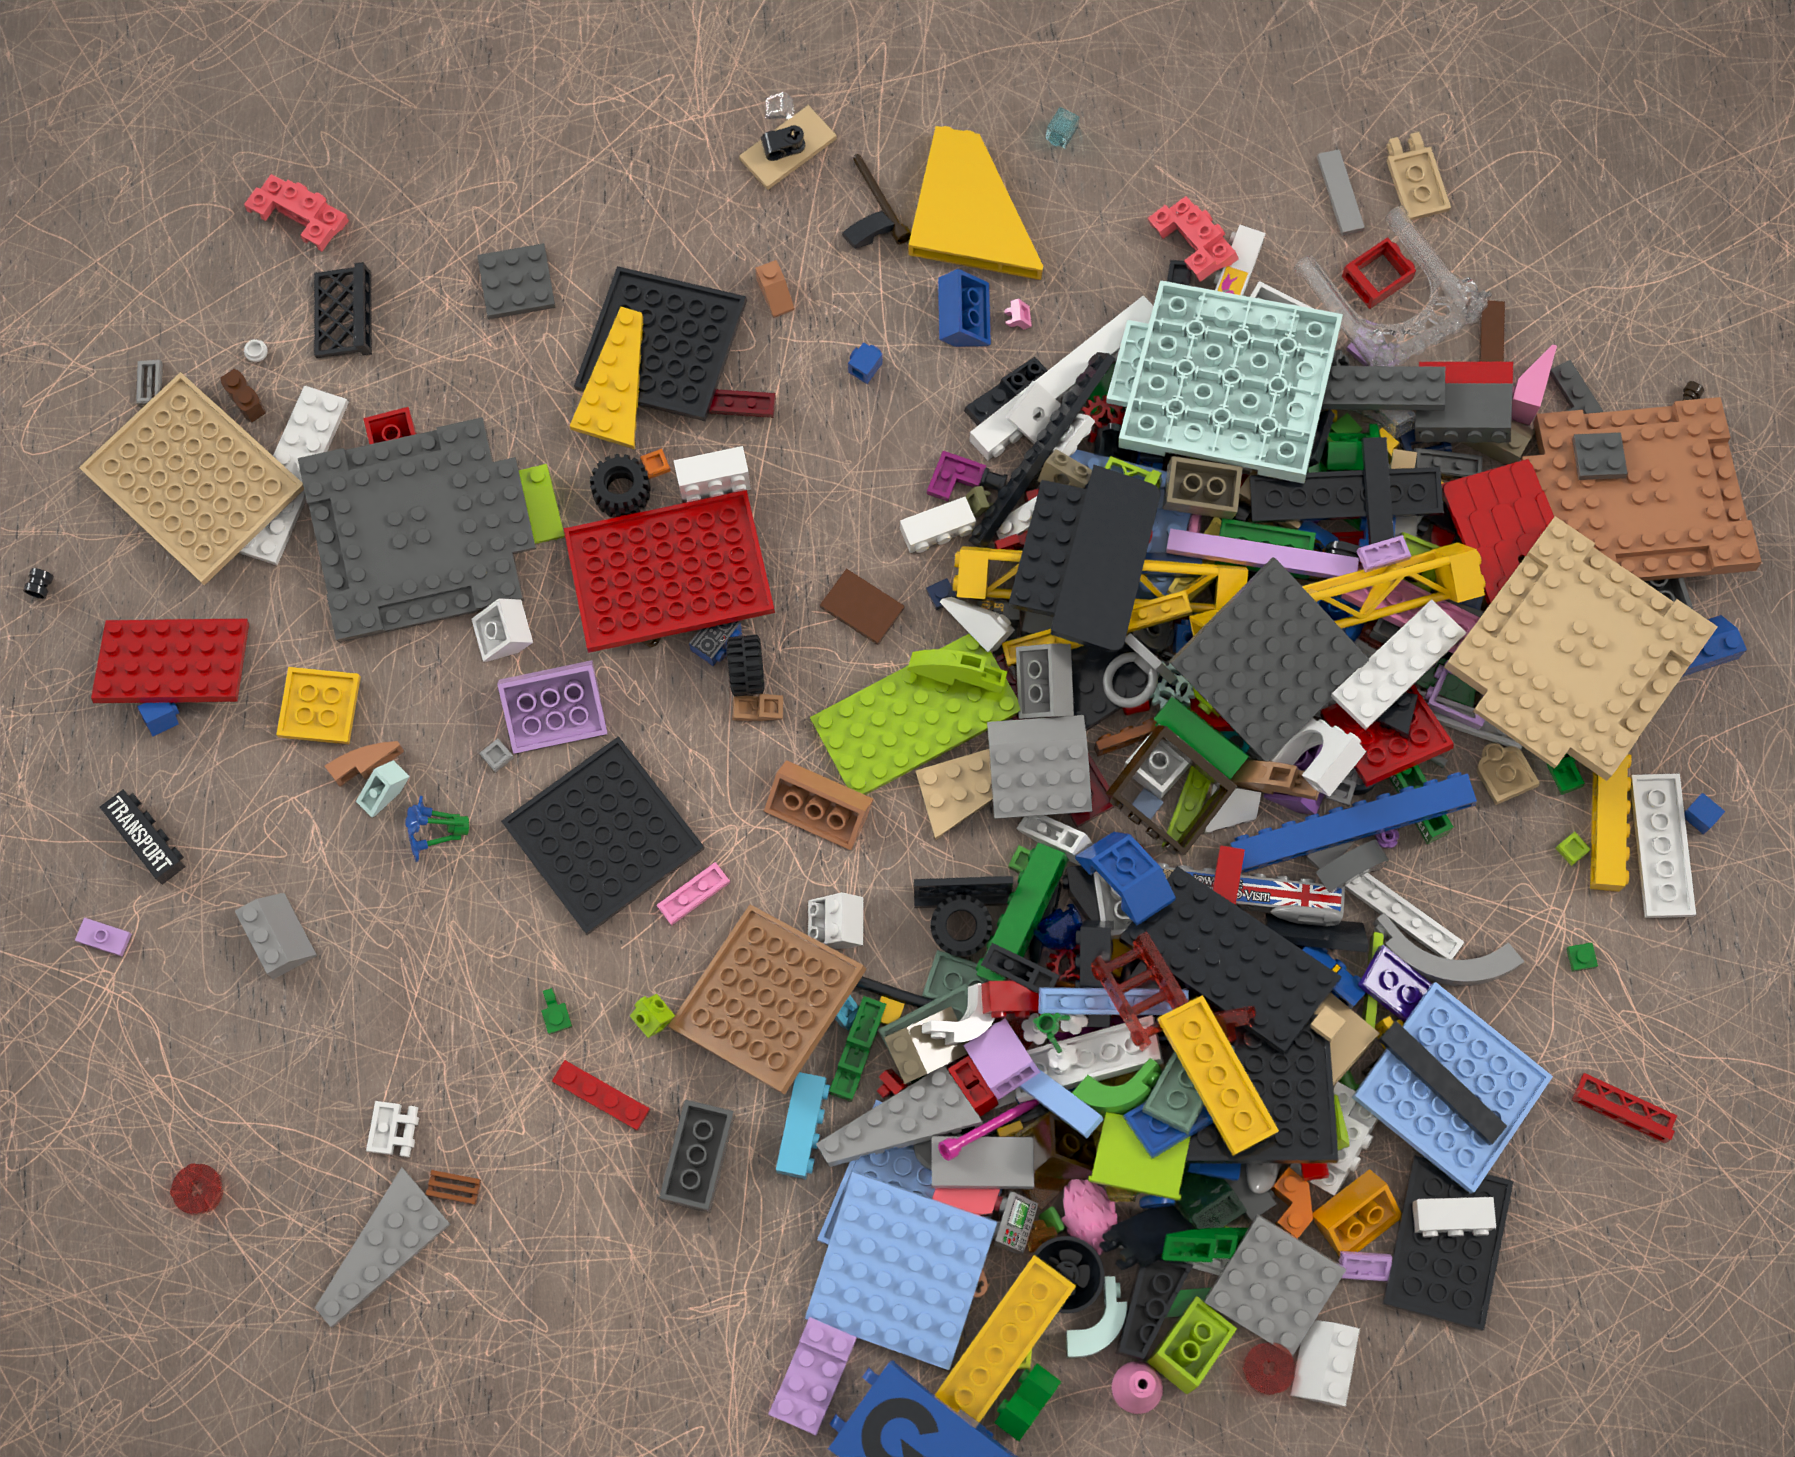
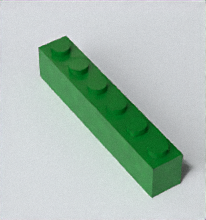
[976,842,1069,982]

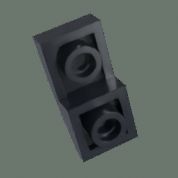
[842,211,894,249]

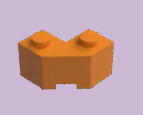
[1271,1167,1313,1238]

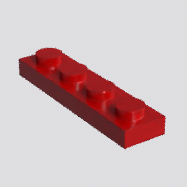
[552,1060,650,1131]

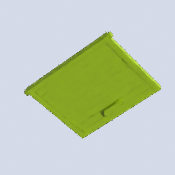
[1088,1112,1191,1200]

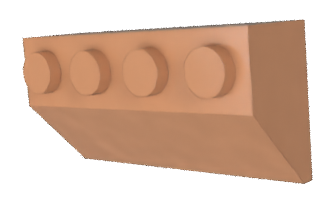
[764,760,874,850]

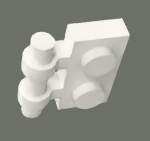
[366,1101,419,1157]

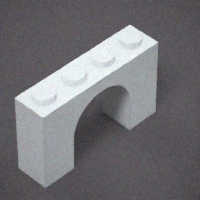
[1269,717,1366,797]

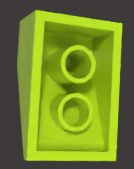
[519,464,565,544]
[1147,1296,1237,1395]

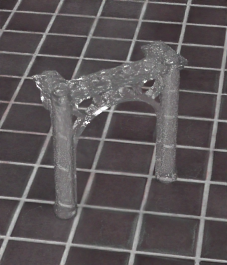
[1294,205,1492,366]

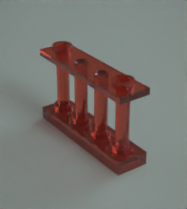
[1091,931,1189,1052]

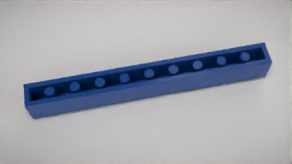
[1231,772,1477,874]

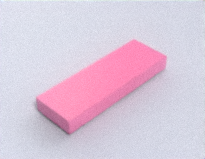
[657,862,730,926]

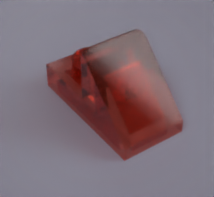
[1213,1006,1257,1043]

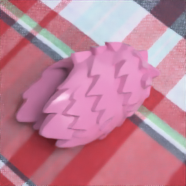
[1061,1179,1117,1255]

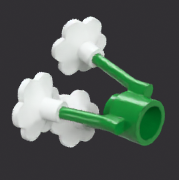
[1022,1013,1088,1072]

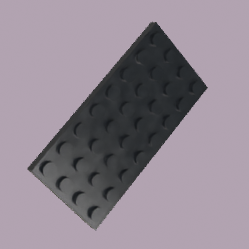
[1119,866,1342,1055]

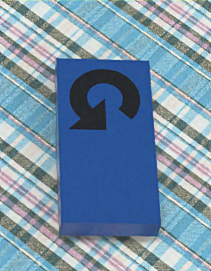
[828,1360,1017,1457]

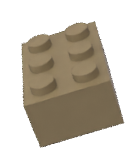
[1162,456,1243,520]

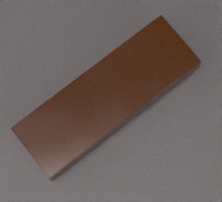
[1479,300,1505,362]

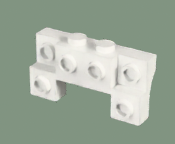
[1290,1082,1378,1196]

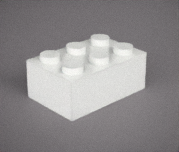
[674,446,751,503]

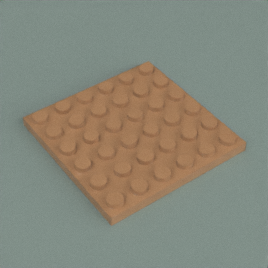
[668,904,867,1095]

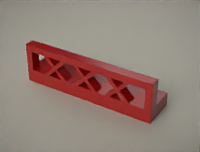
[1571,1073,1677,1143]

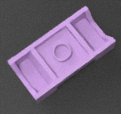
[769,1317,857,1436]

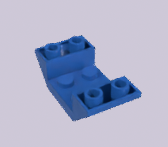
[1075,832,1176,926]

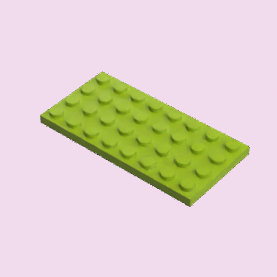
[810,633,1021,795]

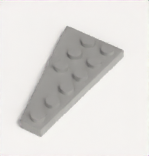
[315,1167,451,1328]

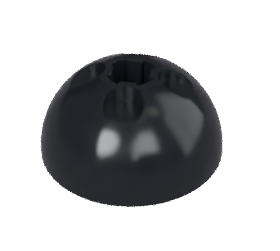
[1032,1236,1104,1314]

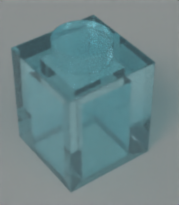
[1046,107,1079,148]

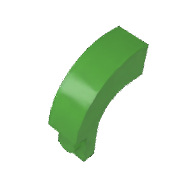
[1072,1058,1163,1117]

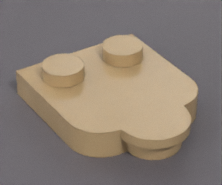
[1477,743,1540,805]

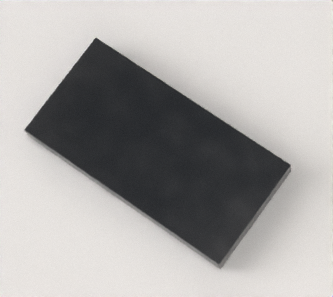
[1265,913,1368,952]

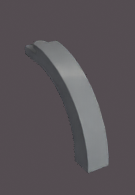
[1373,913,1525,986]

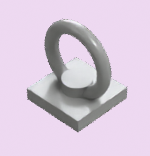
[1103,633,1177,708]

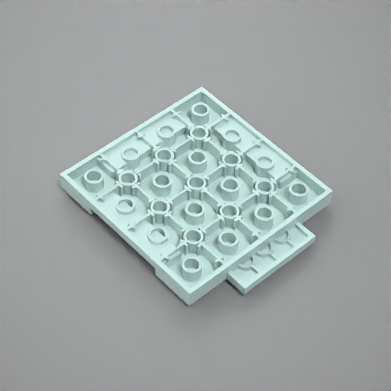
[1106,281,1343,483]

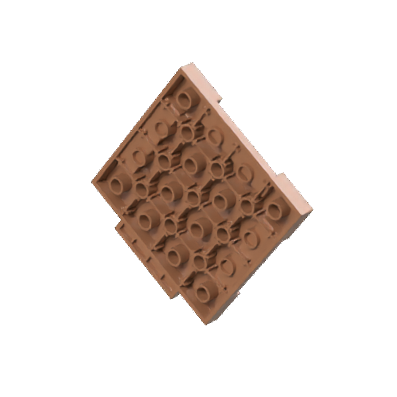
[1521,397,1761,581]

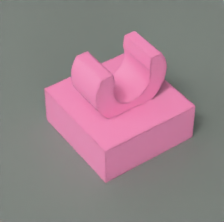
[1004,299,1032,330]

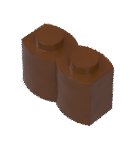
[220,369,266,422]

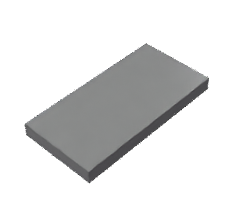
[932,1136,1034,1189]

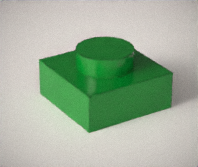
[1566,943,1598,972]

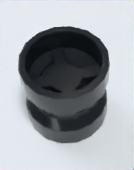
[23,568,54,599]

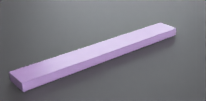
[1166,529,1359,582]

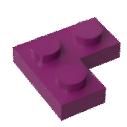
[927,451,986,502]

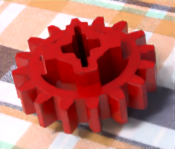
[1080,395,1126,443]

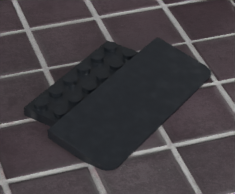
[1009,465,1160,652]

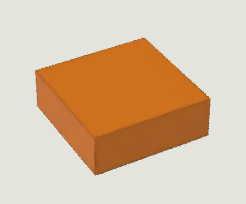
[640,449,671,479]

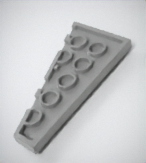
[816,1066,983,1167]

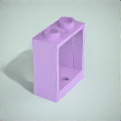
[1424,660,1485,730]

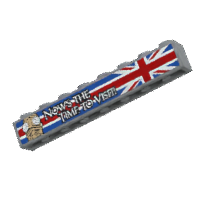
[1157,863,1345,914]

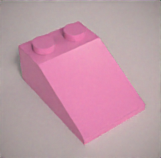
[1511,344,1557,425]

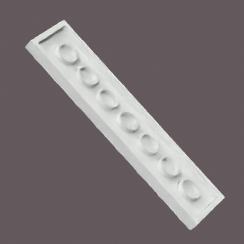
[239,385,348,566]

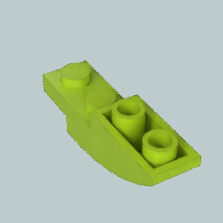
[907,649,1007,694]

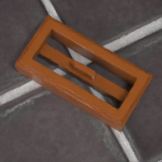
[425,1170,481,1205]

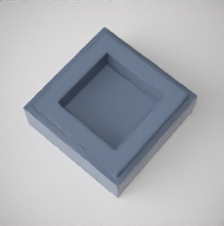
[1132,788,1164,820]

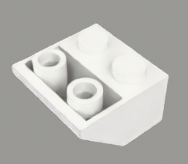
[808,892,863,949]

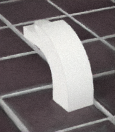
[922,984,995,1045]

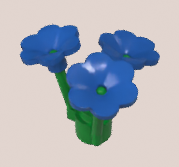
[405,795,469,862]

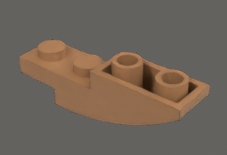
[1228,760,1319,800]

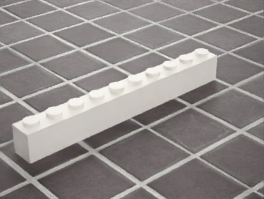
[970,296,1153,461]

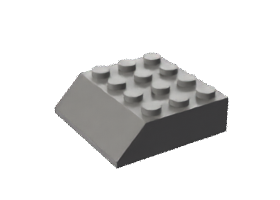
[987,715,1092,819]

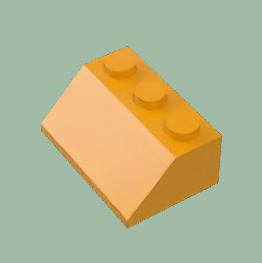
[1312,1169,1401,1257]

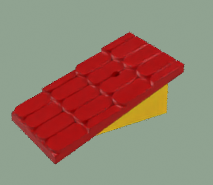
[1441,459,1554,605]

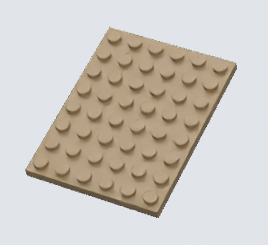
[79,372,304,585]

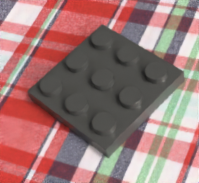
[477,243,556,320]

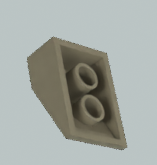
[884,1006,968,1084]

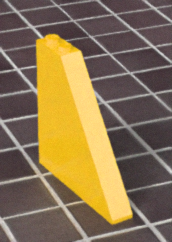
[908,126,1043,280]

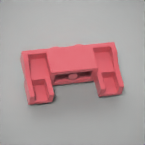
[244,174,349,252]
[1148,196,1239,282]

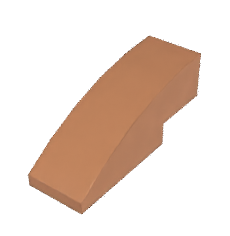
[325,741,404,787]

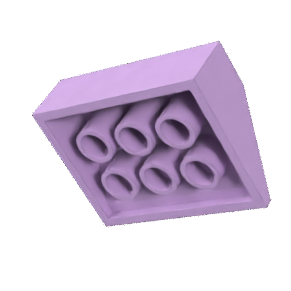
[497,660,607,754]

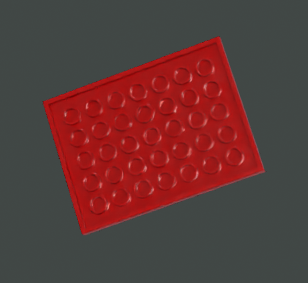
[564,490,775,653]

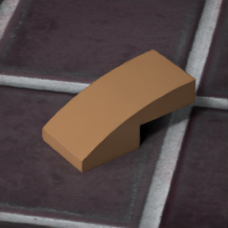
[732,694,783,721]

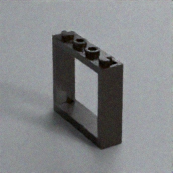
[1105,725,1237,855]

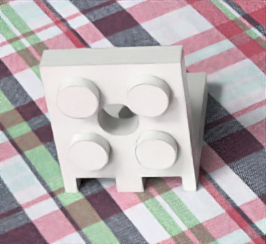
[1005,381,1095,456]

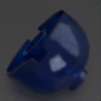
[1033,904,1083,951]

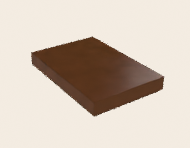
[820,568,905,645]

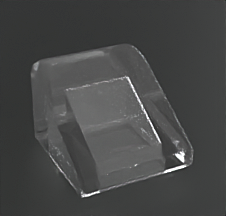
[765,91,793,119]

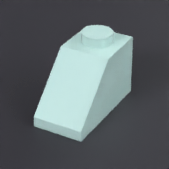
[356,760,410,817]

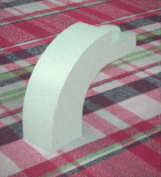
[1065,1276,1127,1358]

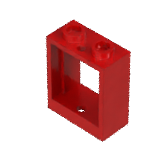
[1342,237,1416,309]

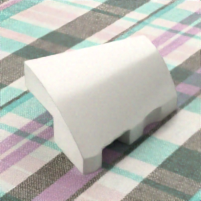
[1205,784,1261,834]

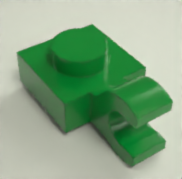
[541,988,573,1035]

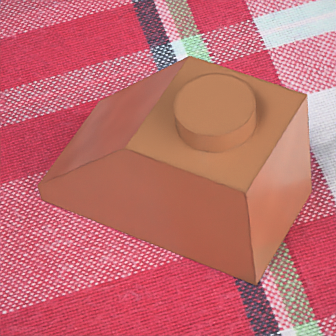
[755,260,795,318]

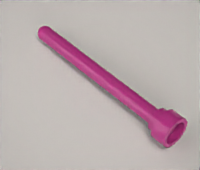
[938,1099,1039,1161]

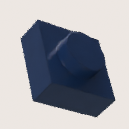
[926,578,957,611]

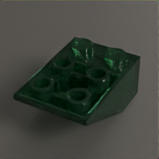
[1175,1164,1247,1229]

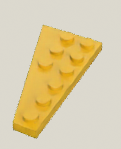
[570,307,643,449]

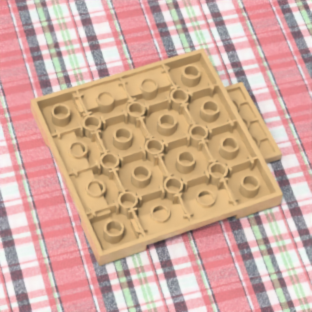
[1444,516,1718,781]

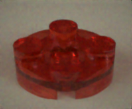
[170,1163,224,1215]
[1242,1342,1295,1395]

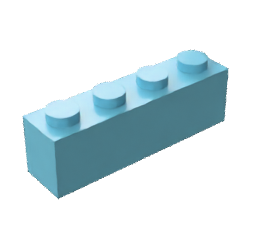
[776,1072,830,1179]

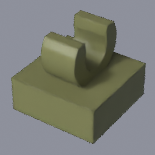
[965,486,994,518]

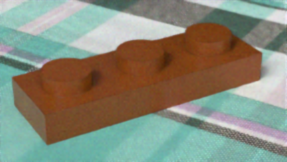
[1094,718,1157,757]

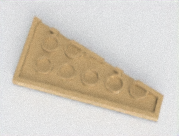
[916,749,993,840]

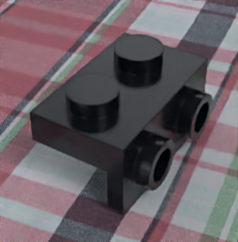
[1094,423,1138,464]

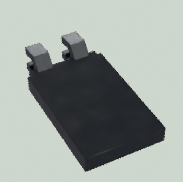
[1099,1205,1196,1271]

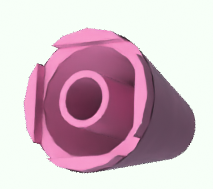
[1111,1361,1163,1414]

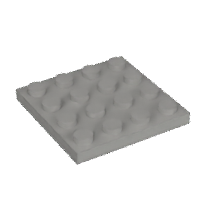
[1204,1214,1346,1356]

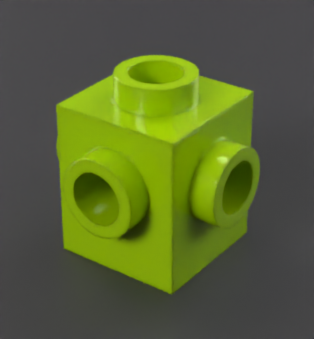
[630,994,675,1038]

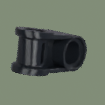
[761,125,806,161]

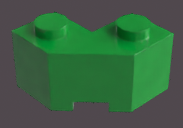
[994,1363,1062,1442]

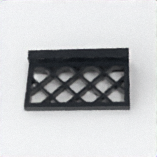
[314,262,372,358]
[913,876,1013,908]

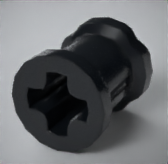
[980,468,1008,493]

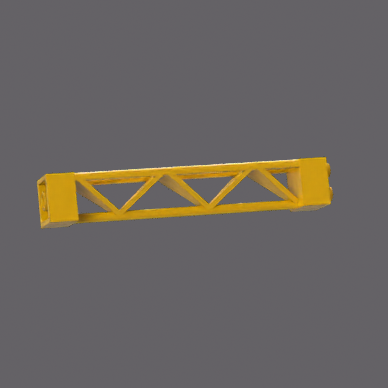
[1189,543,1486,637]
[953,546,1248,613]

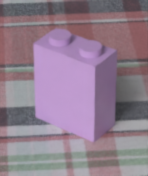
[964,1019,1040,1100]

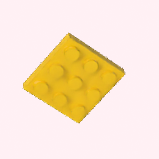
[276,667,361,744]

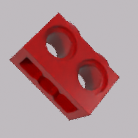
[948,1056,999,1117]

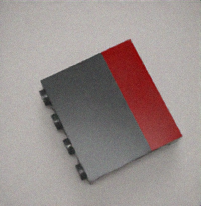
[1415,362,1513,443]

